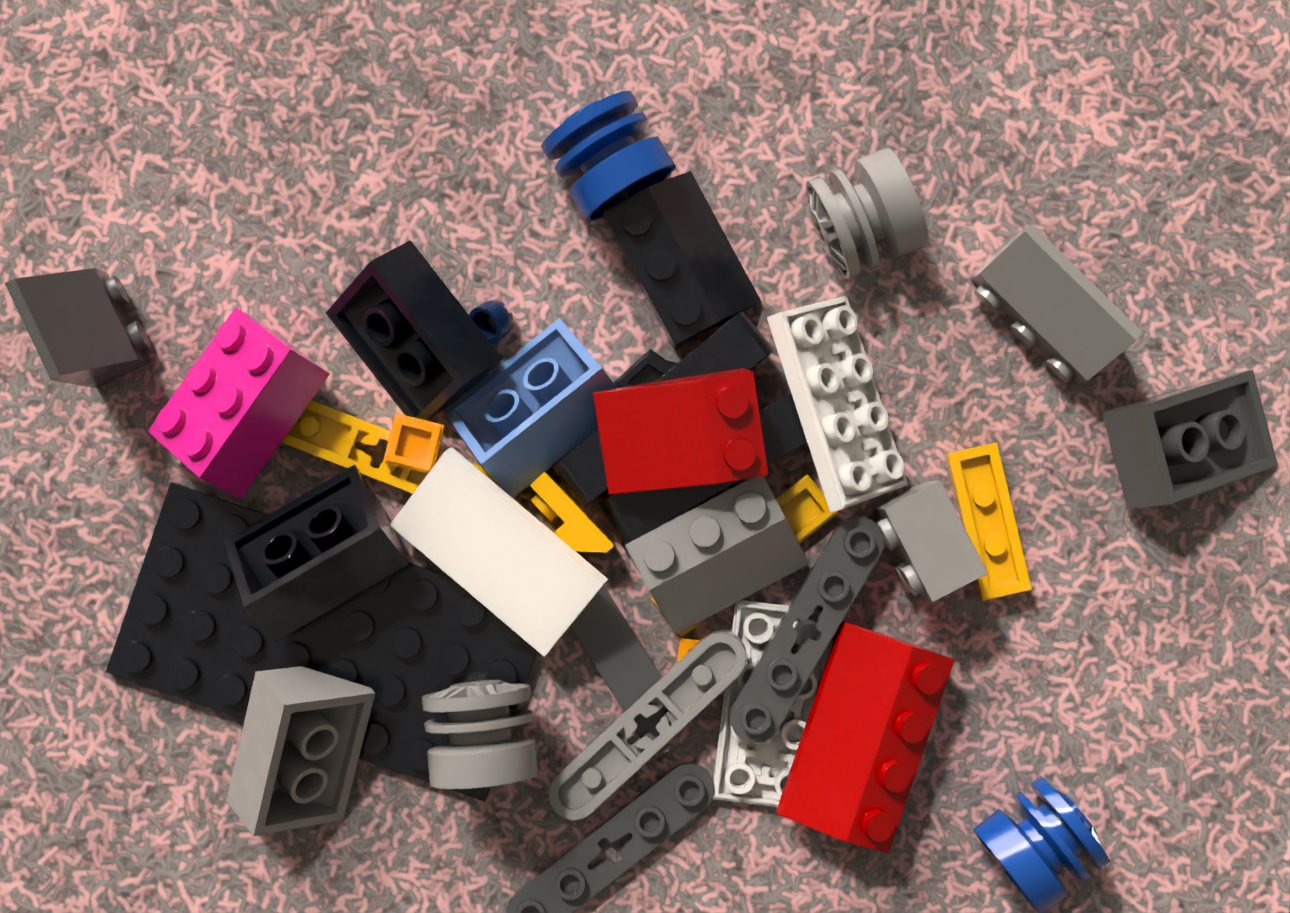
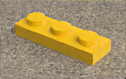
[945,442,1032,601]

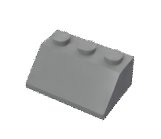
[971,224,1144,384]
[625,476,809,634]
[226,666,375,836]

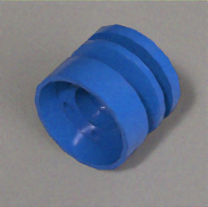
[541,91,676,222]
[973,776,1110,913]

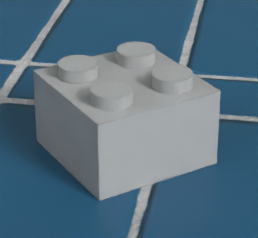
[872,480,988,602]

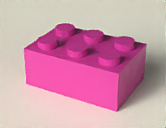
[148,307,330,499]

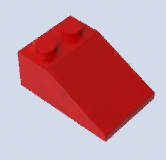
[592,368,768,494]

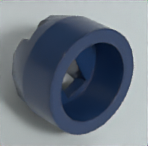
[469,300,513,344]

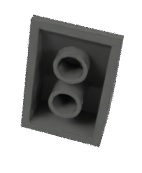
[5,268,151,388]
[1102,369,1278,509]

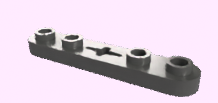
[729,517,884,743]
[506,762,714,913]

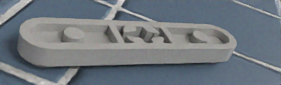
[548,630,747,821]

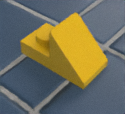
[530,472,615,553]

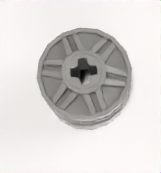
[806,147,929,280]
[422,680,539,789]

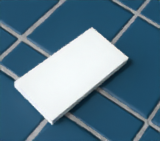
[767,295,908,512]
[390,447,608,657]
[712,600,832,807]

